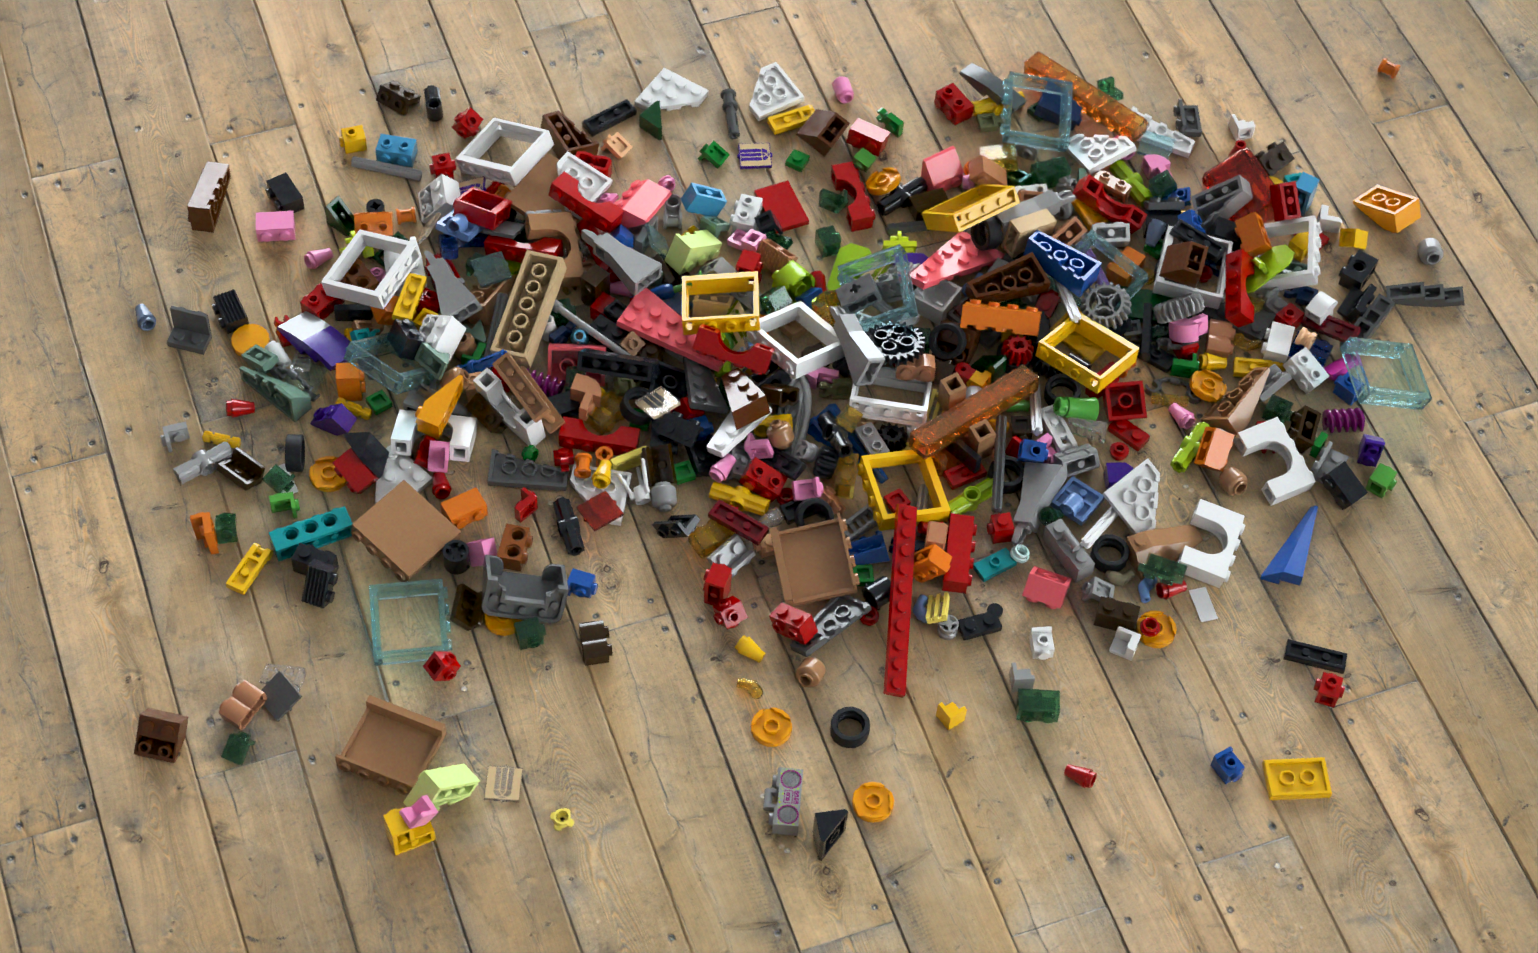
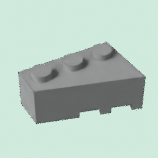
[1191,175,1253,235]

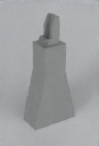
[995,189,1076,244]
[581,229,662,296]
[424,251,483,322]
[829,306,885,386]
[1011,462,1067,546]

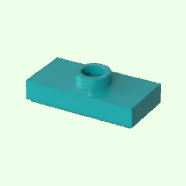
[973,547,1017,582]

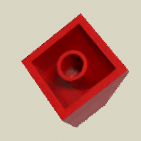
[1102,380,1147,422]

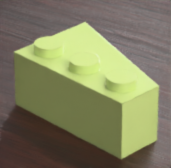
[664,229,722,275]
[403,764,480,811]

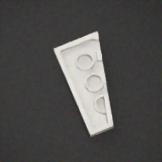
[1121,106,1195,158]
[707,405,772,458]

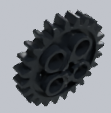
[865,321,925,366]

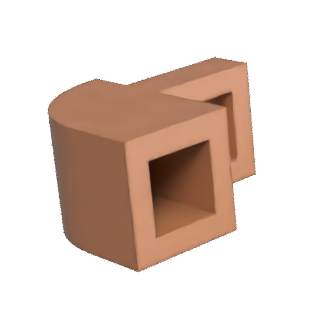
[570,373,601,421]

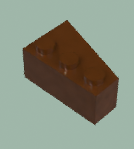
[540,111,599,160]
[722,368,770,430]

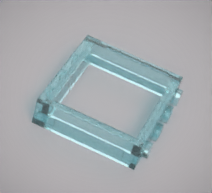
[1000,71,1073,152]
[1047,229,1149,312]
[837,244,918,332]
[343,333,446,394]
[1340,337,1432,410]
[369,579,452,666]

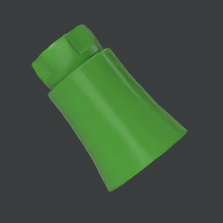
[1053,396,1099,424]

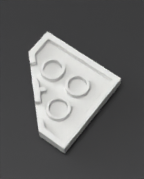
[749,62,804,121]
[634,68,709,111]
[1062,134,1136,175]
[556,151,613,219]
[375,445,433,504]
[1102,458,1160,534]
[570,464,632,526]

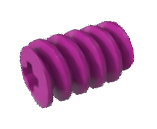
[527,368,565,398]
[1322,408,1365,433]

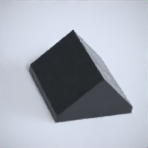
[648,361,687,408]
[343,432,389,478]
[813,809,848,861]

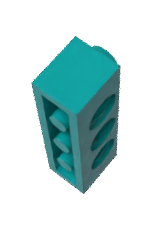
[268,506,353,562]

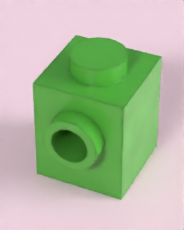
[1365,463,1397,498]

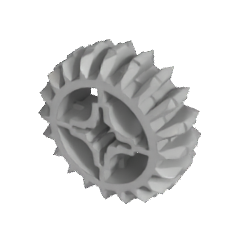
[1080,281,1132,329]
[1153,292,1205,324]

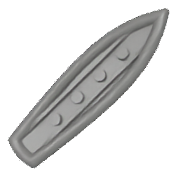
[776,375,812,460]

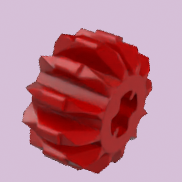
[1001,334,1034,367]

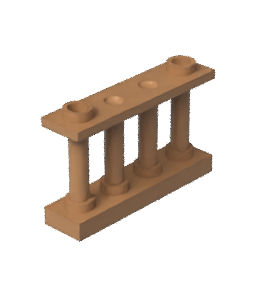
[492,352,565,434]

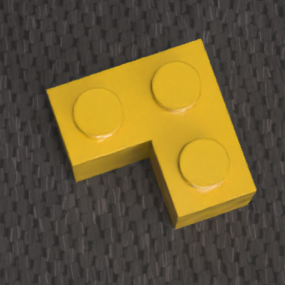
[383,808,436,856]

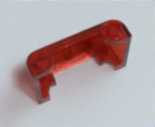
[1202,148,1275,223]

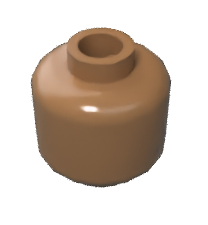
[454,332,477,360]
[440,367,470,391]
[766,419,794,450]
[1218,467,1248,496]
[796,657,826,688]

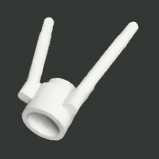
[617,458,651,505]

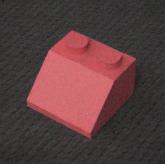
[921,146,963,191]
[1022,566,1072,609]

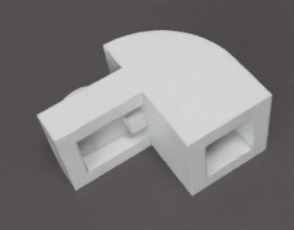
[1305,291,1338,325]

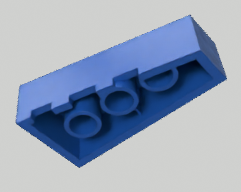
[1023,230,1102,298]

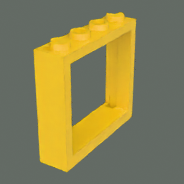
[921,184,1020,233]
[682,271,760,335]
[1035,312,1140,394]
[857,447,951,531]

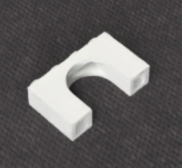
[473,368,546,446]
[391,409,477,462]
[1233,417,1316,506]
[1175,499,1245,588]

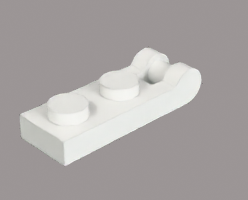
[1041,405,1078,453]

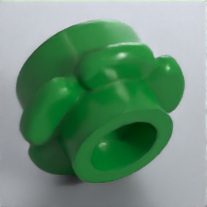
[521,445,539,462]

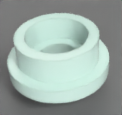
[1010,544,1030,563]

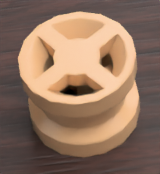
[1294,327,1317,350]

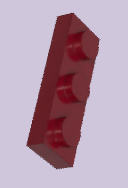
[1301,315,1361,346]
[708,499,769,546]

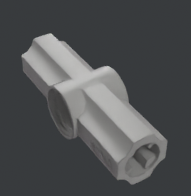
[173,441,233,484]

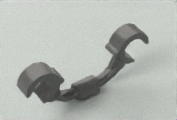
[1156,336,1201,351]
[270,365,320,402]
[1144,376,1202,404]

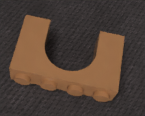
[524,212,586,287]
[937,372,996,459]

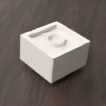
[909,279,962,325]

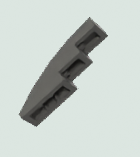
[959,63,1026,113]
[1386,282,1465,307]
[1339,293,1395,356]

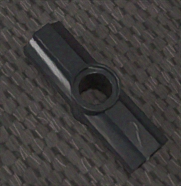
[876,177,928,216]
[817,412,854,458]
[553,497,585,556]

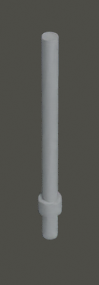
[552,300,631,355]

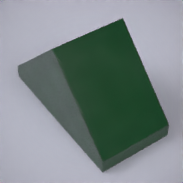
[639,101,662,140]
[325,195,355,237]
[971,355,1008,385]

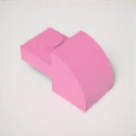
[1141,154,1173,187]
[727,228,767,252]
[1169,313,1208,343]
[805,367,839,390]

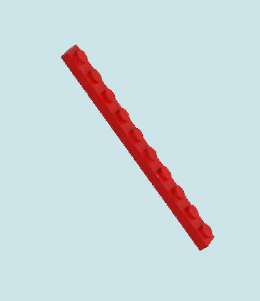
[883,503,917,698]

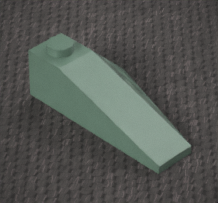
[239,366,312,422]

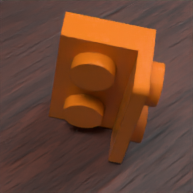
[190,512,219,555]

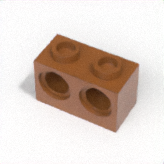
[341,257,379,291]
[497,523,533,572]

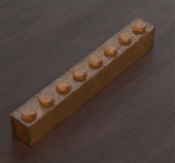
[1024,51,1147,143]
[909,364,1039,460]

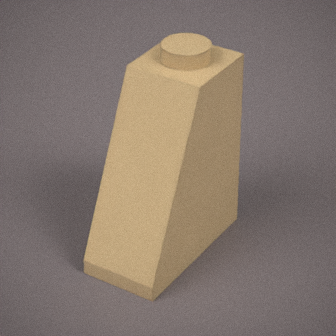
[1002,208,1056,258]

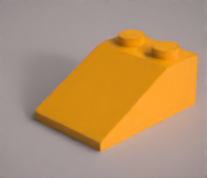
[1353,185,1421,233]
[415,375,463,440]

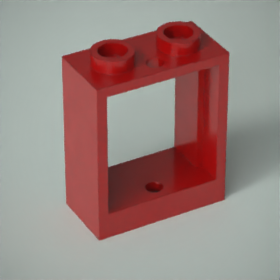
[453,187,512,230]

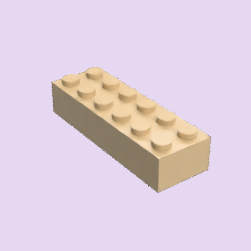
[490,250,567,368]

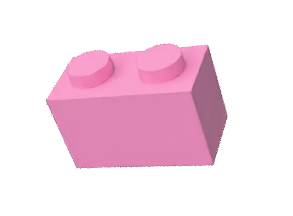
[256,211,296,242]

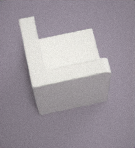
[1228,114,1255,141]
[1317,205,1342,234]
[1109,626,1141,661]

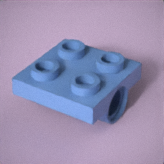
[436,209,485,242]
[1050,476,1105,526]

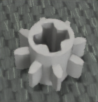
[1056,175,1078,193]

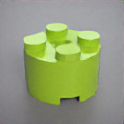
[771,260,815,305]

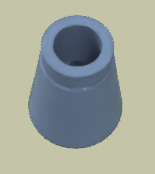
[1145,219,1166,248]
[135,304,156,331]

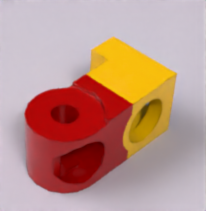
[954,362,992,391]

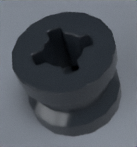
[366,199,385,212]

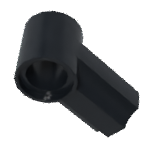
[424,85,443,122]

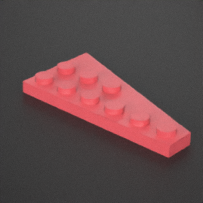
[907,231,1005,290]
[616,288,726,372]

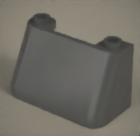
[482,555,569,623]

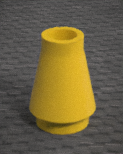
[1198,352,1227,370]
[591,460,612,489]
[735,635,766,663]

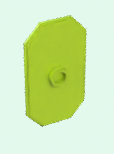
[827,243,874,300]
[1246,244,1295,294]

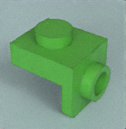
[852,148,876,172]
[269,492,300,519]

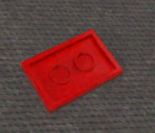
[754,180,809,234]

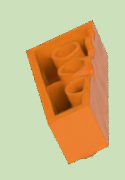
[960,299,1042,336]

